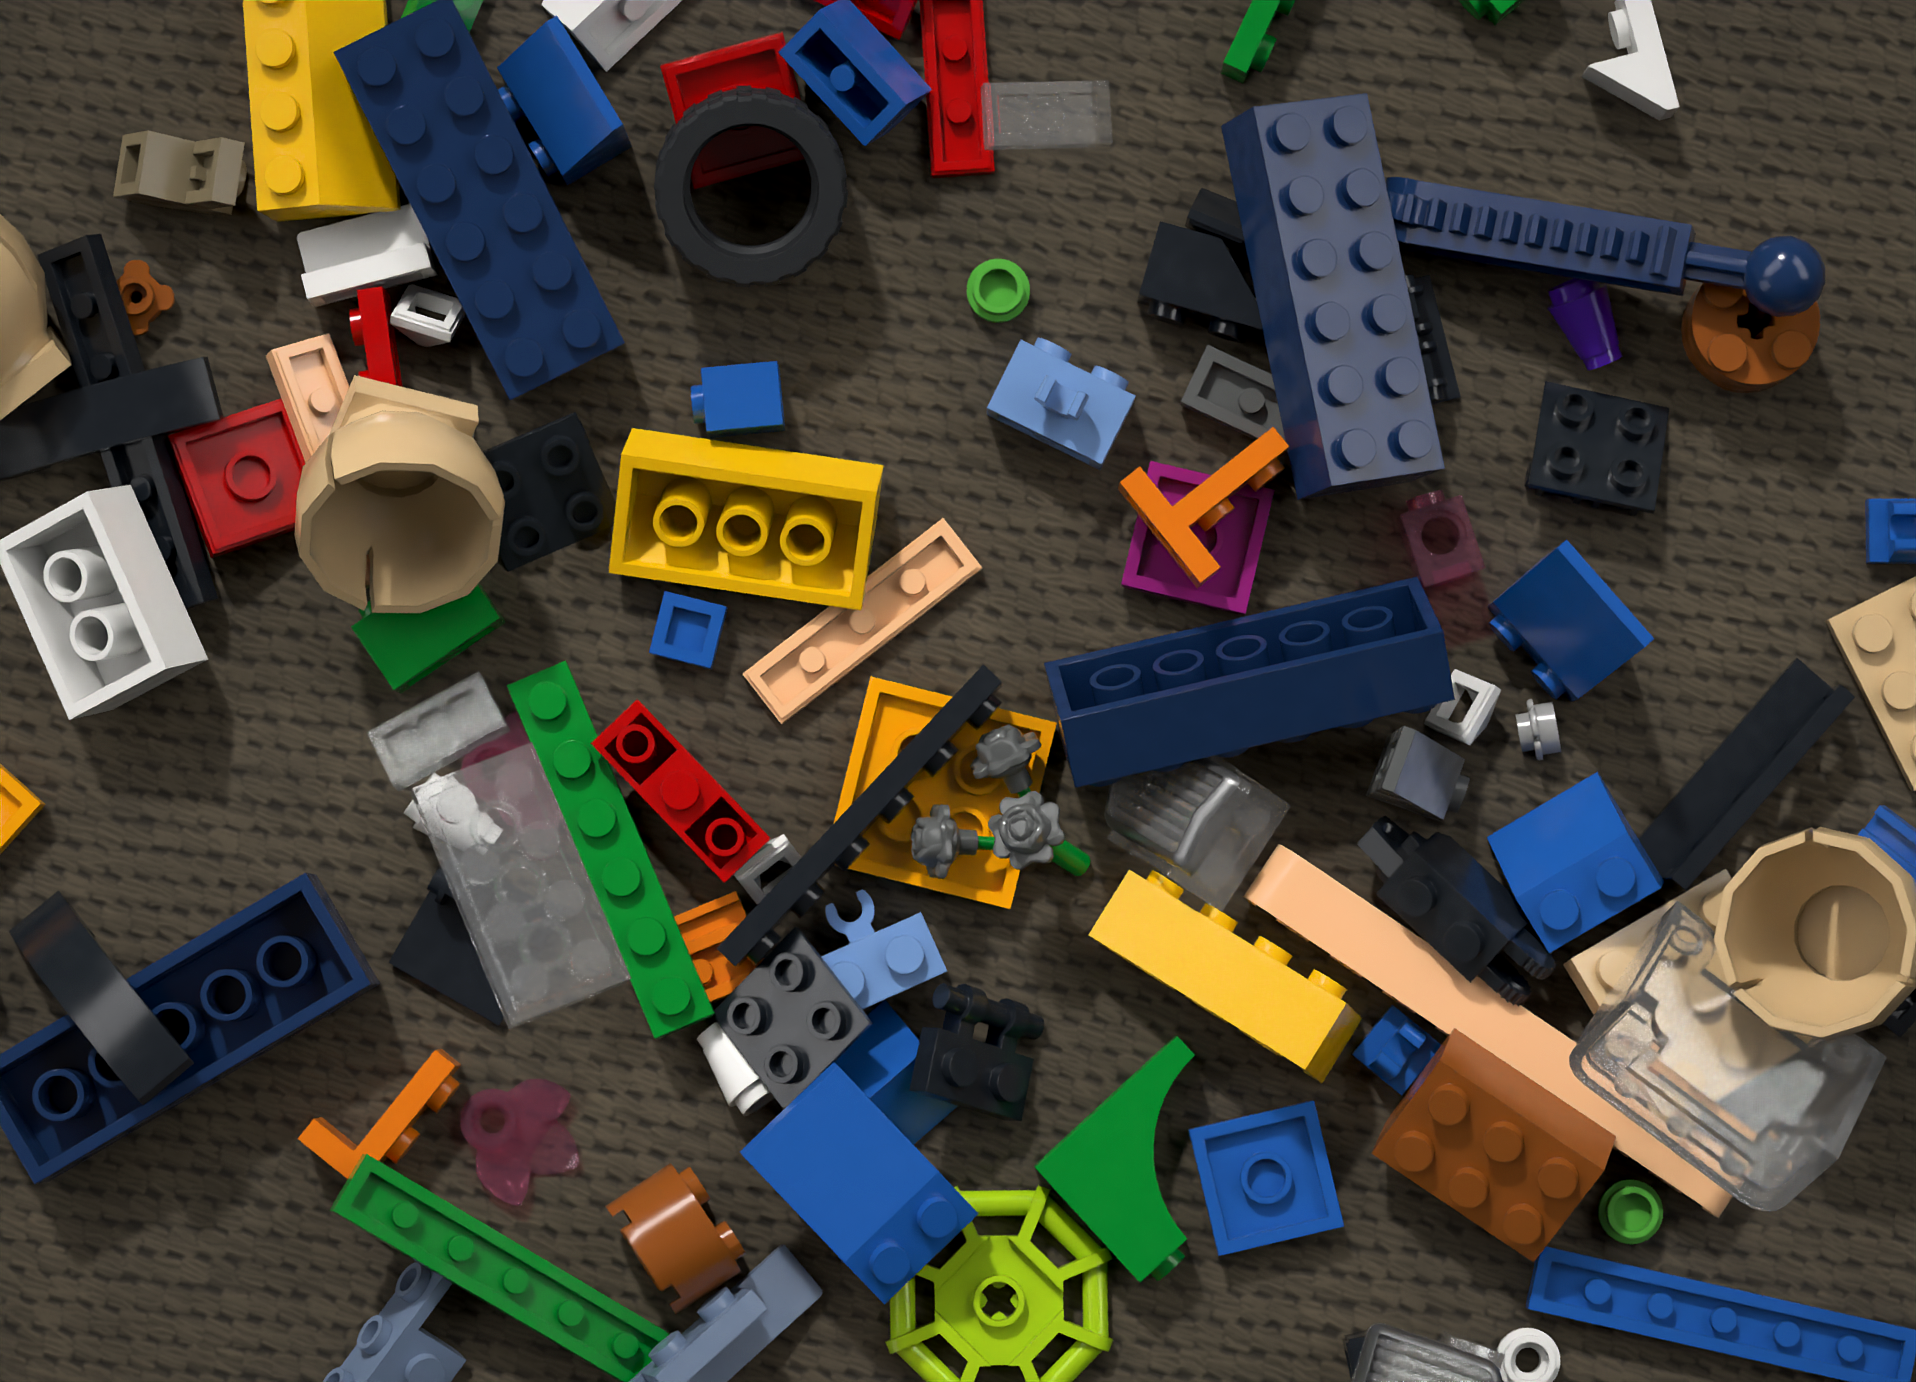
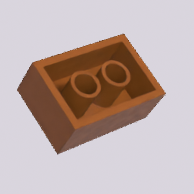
[1371,1028,1616,1262]

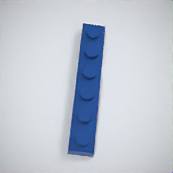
[1525,1246,1916,1382]

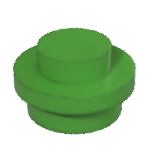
[967,259,1030,323]
[1598,1179,1663,1244]

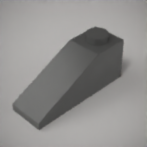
[1366,726,1470,822]

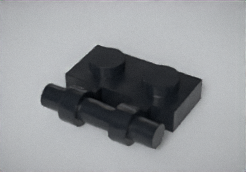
[909,983,1044,1121]

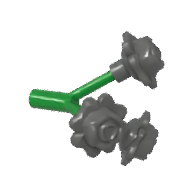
[911,725,1090,879]

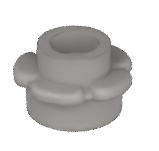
[1515,699,1561,761]

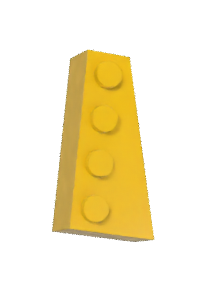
[1088,870,1362,1083]

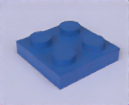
[1188,1100,1344,1256]

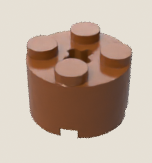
[1681,283,1820,393]
[605,1163,746,1315]

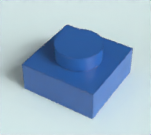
[649,591,728,670]

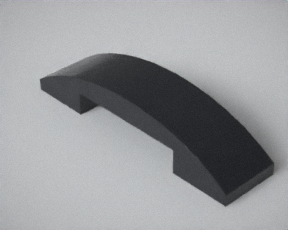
[0,357,224,482]
[9,890,194,1105]

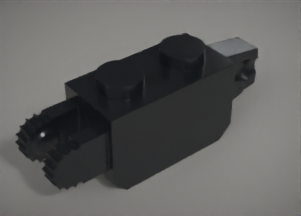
[1357,815,1557,1006]

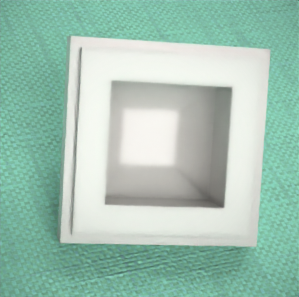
[389,284,466,347]
[1424,669,1501,745]
[734,834,802,905]

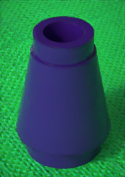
[1547,278,1622,371]

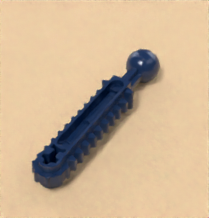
[1386,177,1825,317]

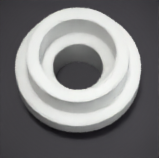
[1495,1327,1560,1382]

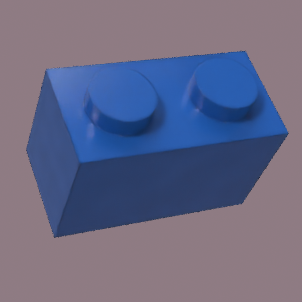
[778,0,932,146]

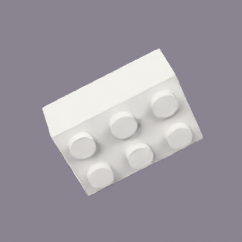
[0,485,208,720]

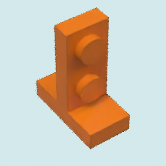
[1118,427,1289,589]
[298,1049,461,1179]

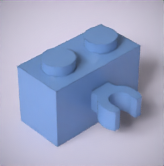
[987,338,1135,470]
[822,889,948,1010]

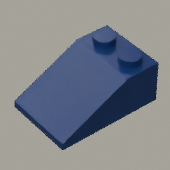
[1487,540,1654,702]
[740,1062,978,1305]

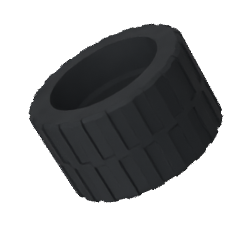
[654,85,848,288]

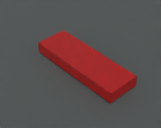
[919,0,995,178]

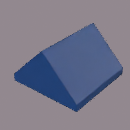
[835,1000,957,1145]

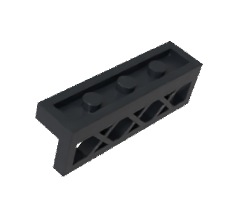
[1638,658,1855,892]

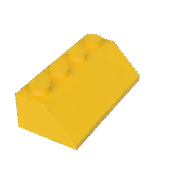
[243,0,401,221]
[609,428,884,610]

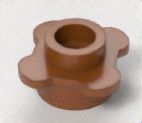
[117,260,175,336]

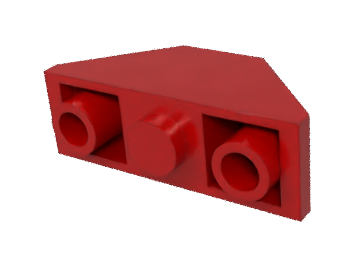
[591,699,771,883]

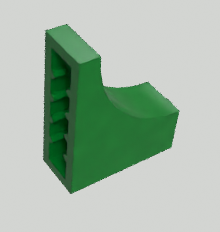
[1034,1036,1195,1282]

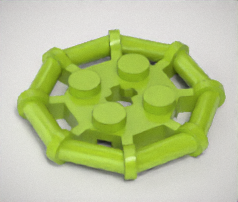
[885,1185,1113,1382]

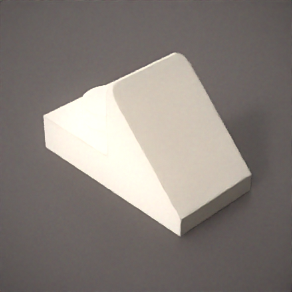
[1582,0,1680,120]

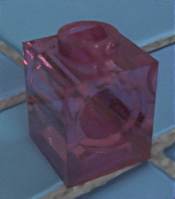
[1396,489,1486,590]

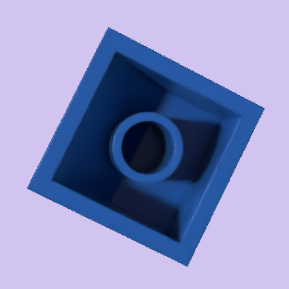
[497,15,632,185]
[1487,771,1664,953]

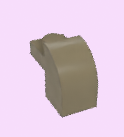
[113,130,247,215]

